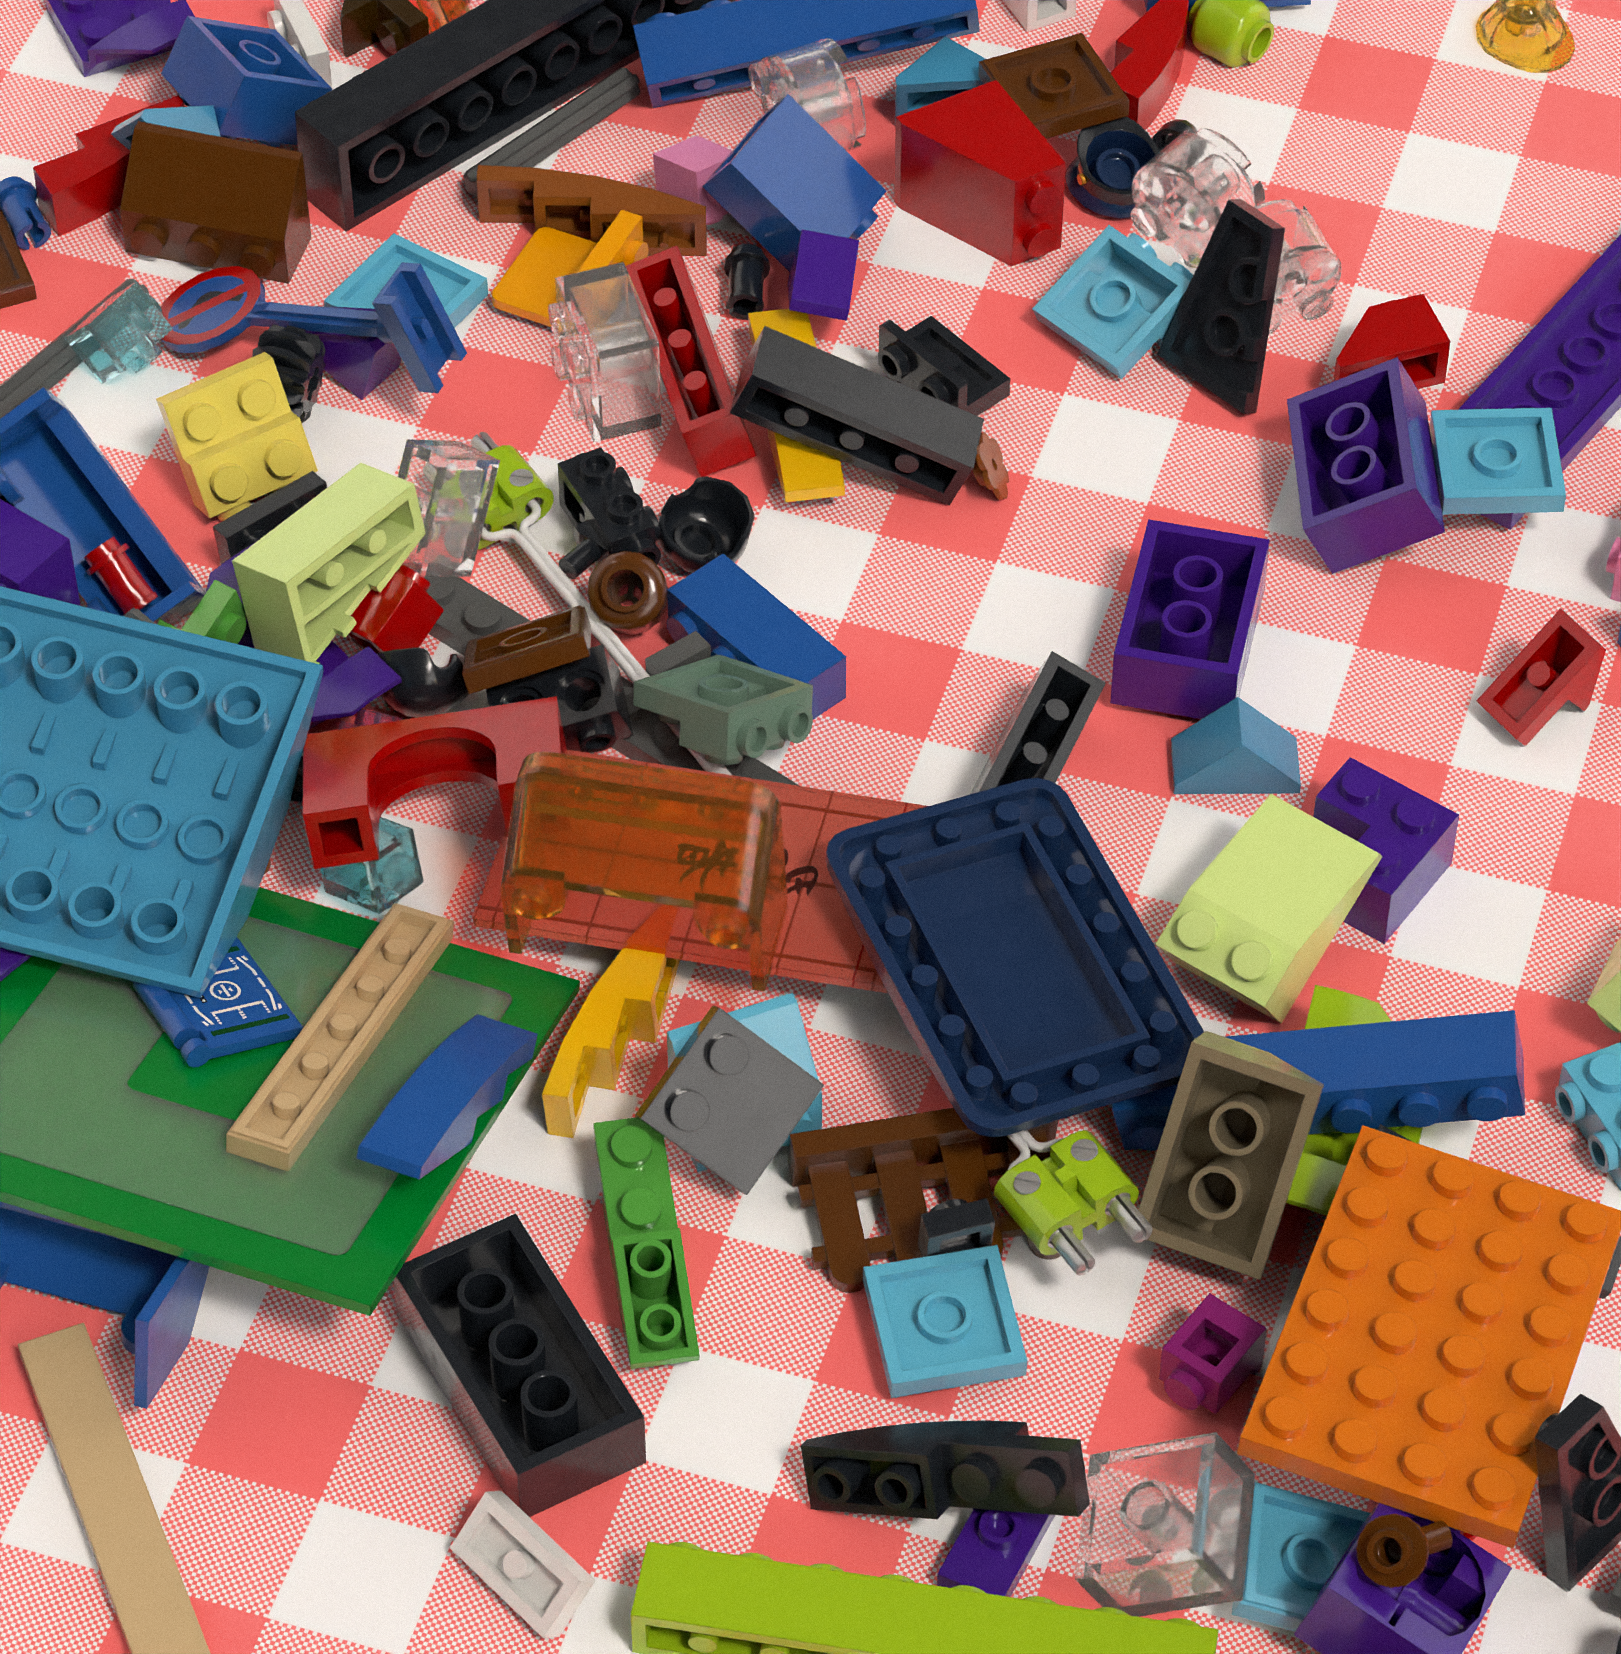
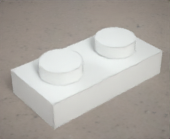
[267,0,333,90]
[450,1491,596,1638]

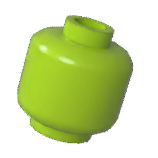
[1189,0,1274,68]

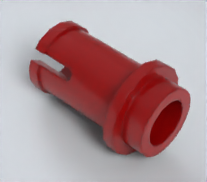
[84,536,158,615]

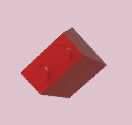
[894,80,1066,267]

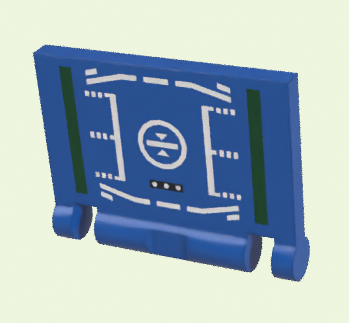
[129,937,303,1067]

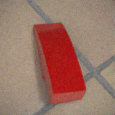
[1110,0,1189,130]
[33,95,184,237]

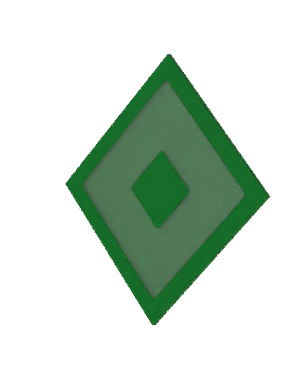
[0,887,580,1316]

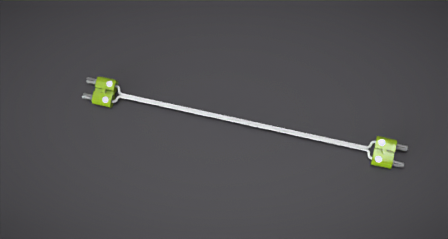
[419,432,1153,1276]

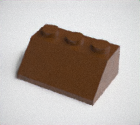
[120,121,312,284]

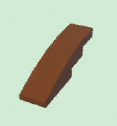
[477,165,707,256]

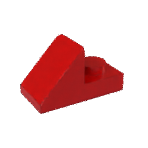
[1476,608,1606,746]

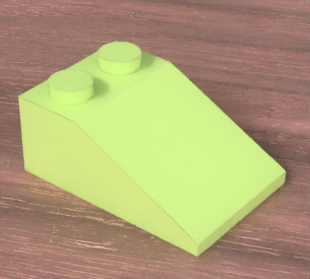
[1155,794,1382,1024]

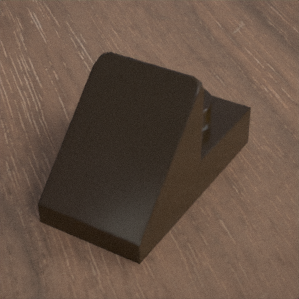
[340,0,429,57]

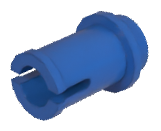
[0,176,51,250]

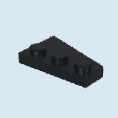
[1157,199,1285,414]
[1534,1393,1621,1591]

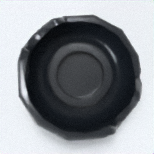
[658,476,755,573]
[377,648,469,718]

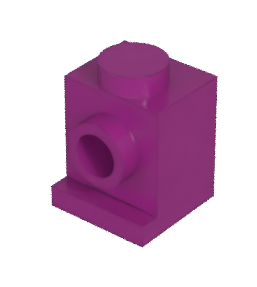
[1159,1293,1267,1414]

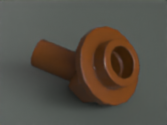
[1356,1514,1453,1588]

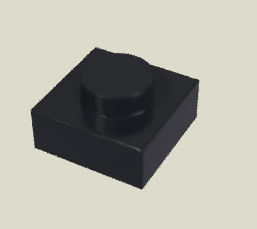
[918,1198,995,1257]

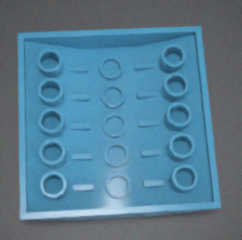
[0,586,323,998]

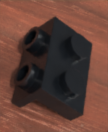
[878,316,1011,416]

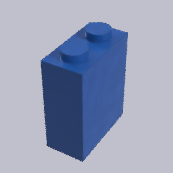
[702,94,886,272]

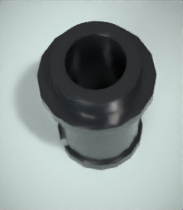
[724,244,770,320]

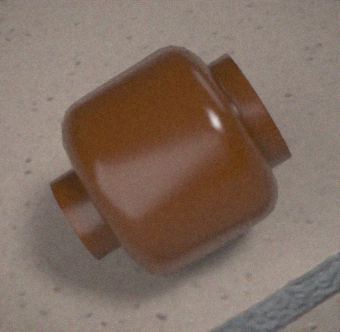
[587,551,668,635]

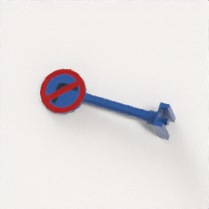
[155,262,467,394]

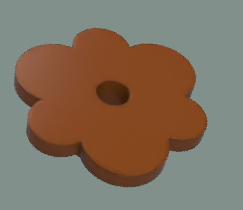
[973,432,1009,501]

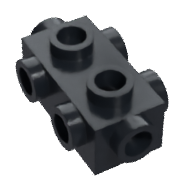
[557,447,661,579]

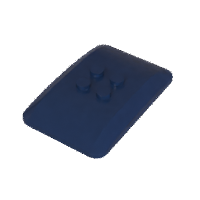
[825,778,1204,1137]

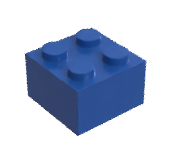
[161,16,332,147]

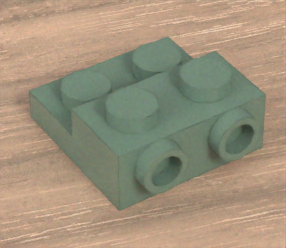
[633,655,813,765]

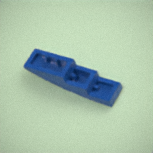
[356,1014,538,1179]

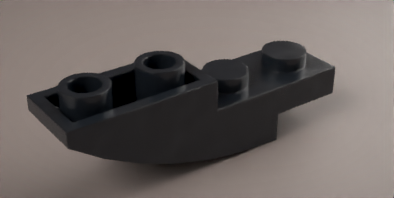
[800,1420,1090,1520]

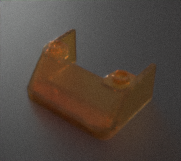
[500,751,788,992]

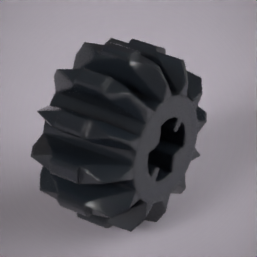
[252,324,326,423]

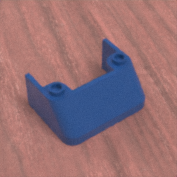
[0,387,206,624]
[0,1202,210,1409]

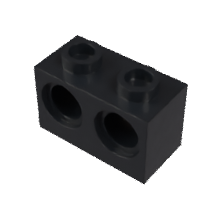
[485,644,634,755]

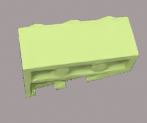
[232,462,426,664]

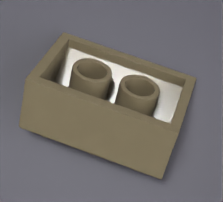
[1138,1031,1324,1280]

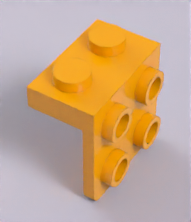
[492,210,648,341]

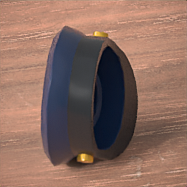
[1065,116,1166,219]

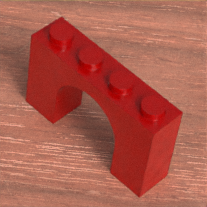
[303,696,572,869]

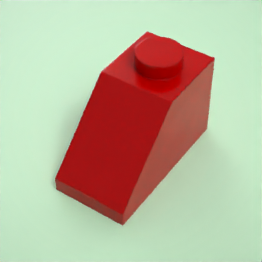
[1334,294,1451,389]

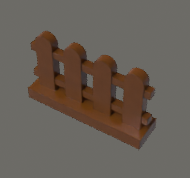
[788,1108,1061,1293]

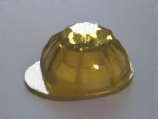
[1475,0,1575,73]

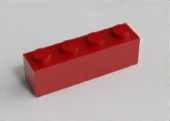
[623,245,757,477]

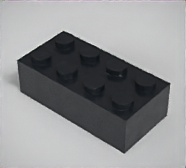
[393,1213,646,1517]

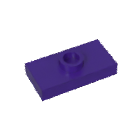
[937,1509,1055,1597]

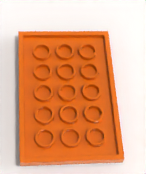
[1237,1125,1621,1549]

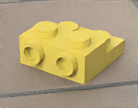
[156,352,318,521]

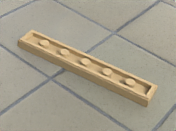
[226,903,454,1172]
[18,1322,211,1654]

